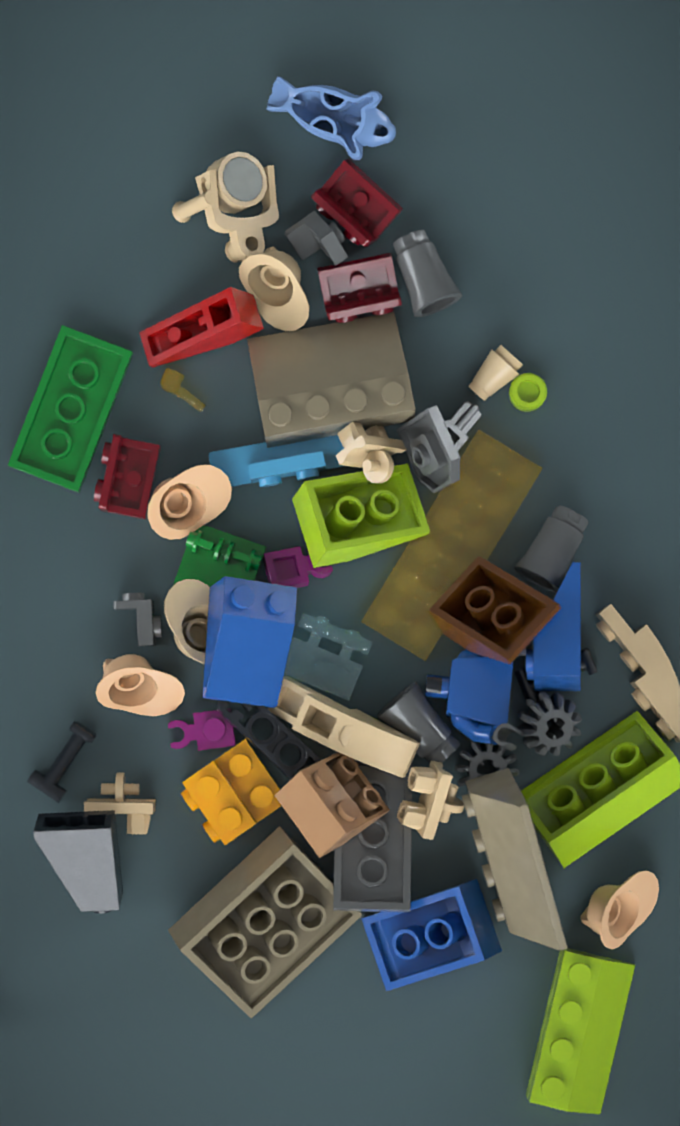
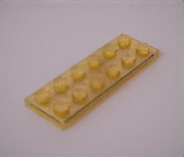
[361,429,543,661]

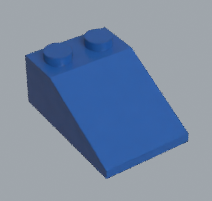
[526,562,581,691]
[202,576,297,708]
[362,879,502,991]

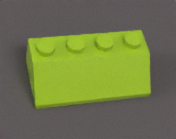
[521,711,680,868]
[526,948,635,1114]

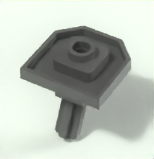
[396,401,481,493]

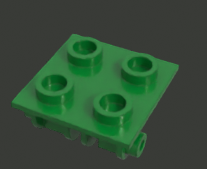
[173,525,266,587]

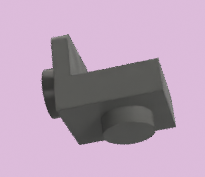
[285,211,348,265]
[113,593,162,647]

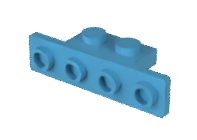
[208,435,346,487]

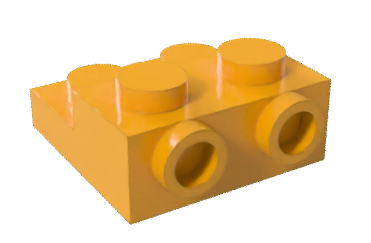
[181,739,282,845]

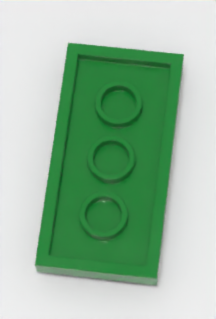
[8,325,133,493]

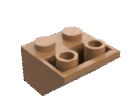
[274,752,390,858]

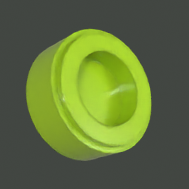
[509,373,547,412]

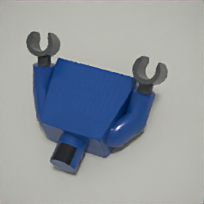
[425,648,527,751]

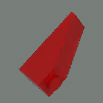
[139,287,264,367]

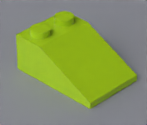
[292,463,430,568]

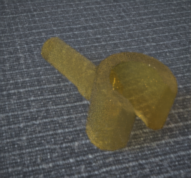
[160,368,206,412]

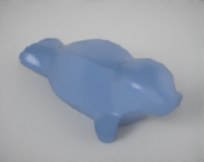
[266,76,396,160]

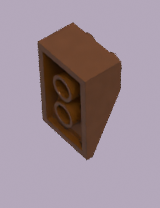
[429,556,561,664]

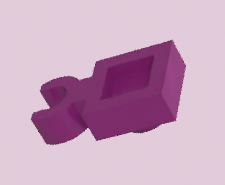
[262,546,333,588]
[168,708,236,751]

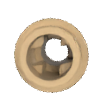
[468,345,523,401]

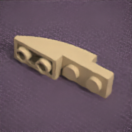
[595,604,680,743]
[267,676,420,778]

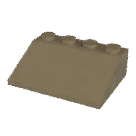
[247,312,415,448]
[462,768,567,951]
[168,826,363,1019]

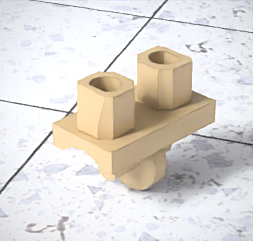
[335,422,407,483]
[397,761,464,840]
[84,772,156,834]

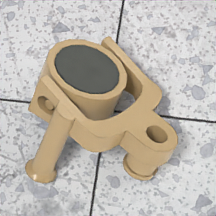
[172,151,279,263]

